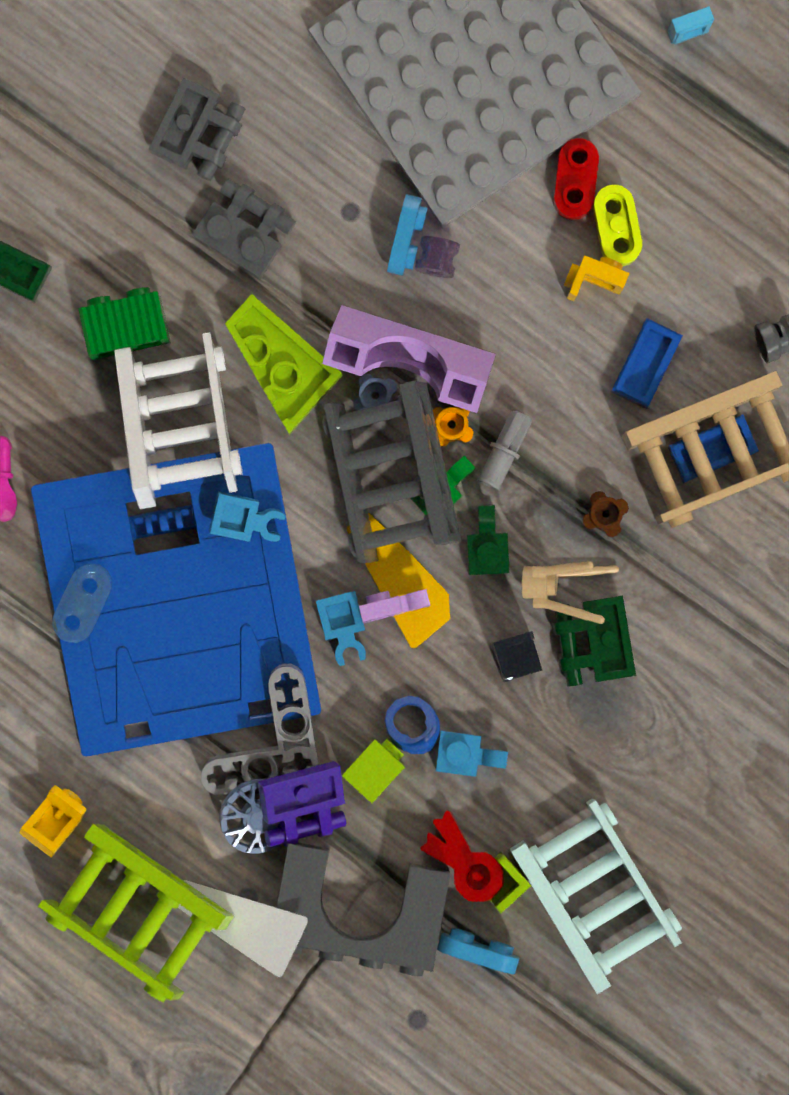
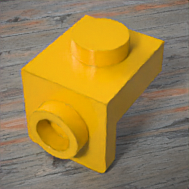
[563,255,630,301]
[19,785,87,858]

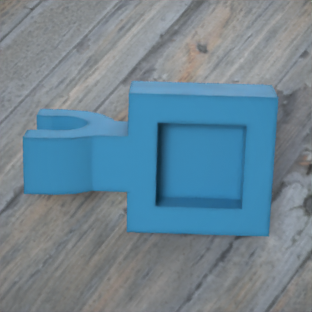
[436,731,508,777]

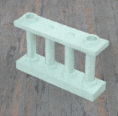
[510,798,682,994]

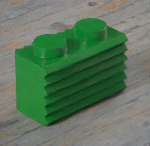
[78,287,171,360]

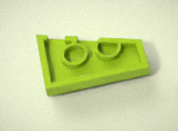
[225,294,343,435]

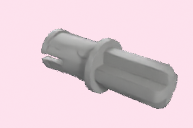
[477,410,532,491]

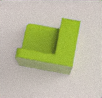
[490,851,531,913]

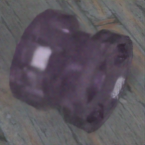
[415,236,460,278]

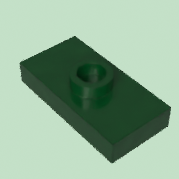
[0,241,52,303]

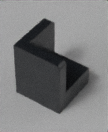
[491,631,542,682]

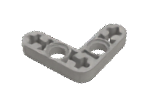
[201,663,318,795]

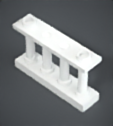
[114,332,243,509]

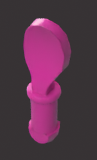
[0,436,17,522]

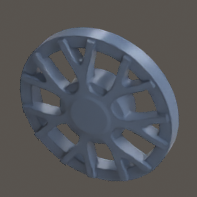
[219,779,281,854]

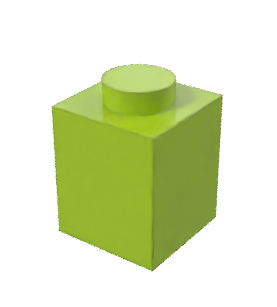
[342,738,405,803]

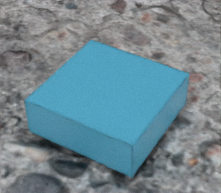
[667,6,714,45]

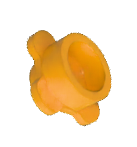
[433,406,474,447]

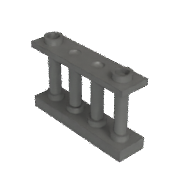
[322,380,461,563]

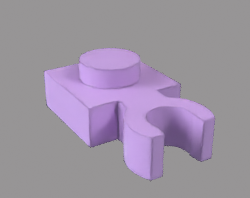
[359,589,430,623]

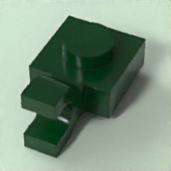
[467,505,510,575]

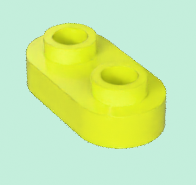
[593,185,642,266]

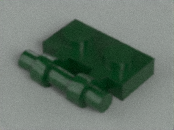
[553,595,636,687]

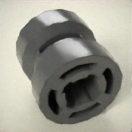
[754,314,789,363]

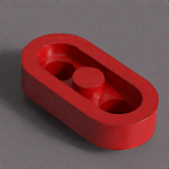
[553,138,599,220]

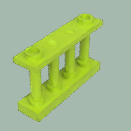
[38,823,234,1002]

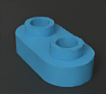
[387,194,428,276]
[437,928,520,974]

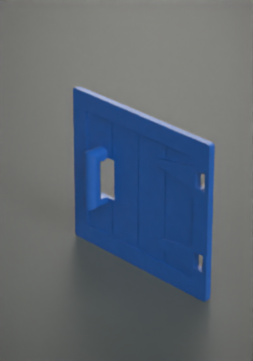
[31,443,321,757]

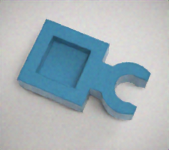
[208,491,286,542]
[316,591,366,666]

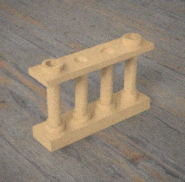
[621,371,789,528]

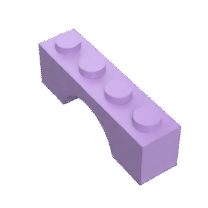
[322,305,496,413]

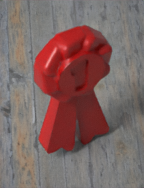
[420,810,504,902]

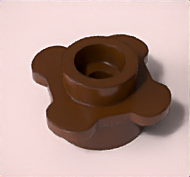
[583,491,629,537]

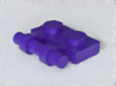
[258,761,347,847]

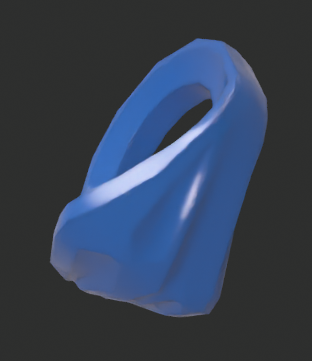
[384,696,440,754]

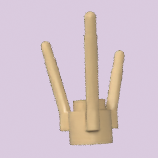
[522,561,619,624]

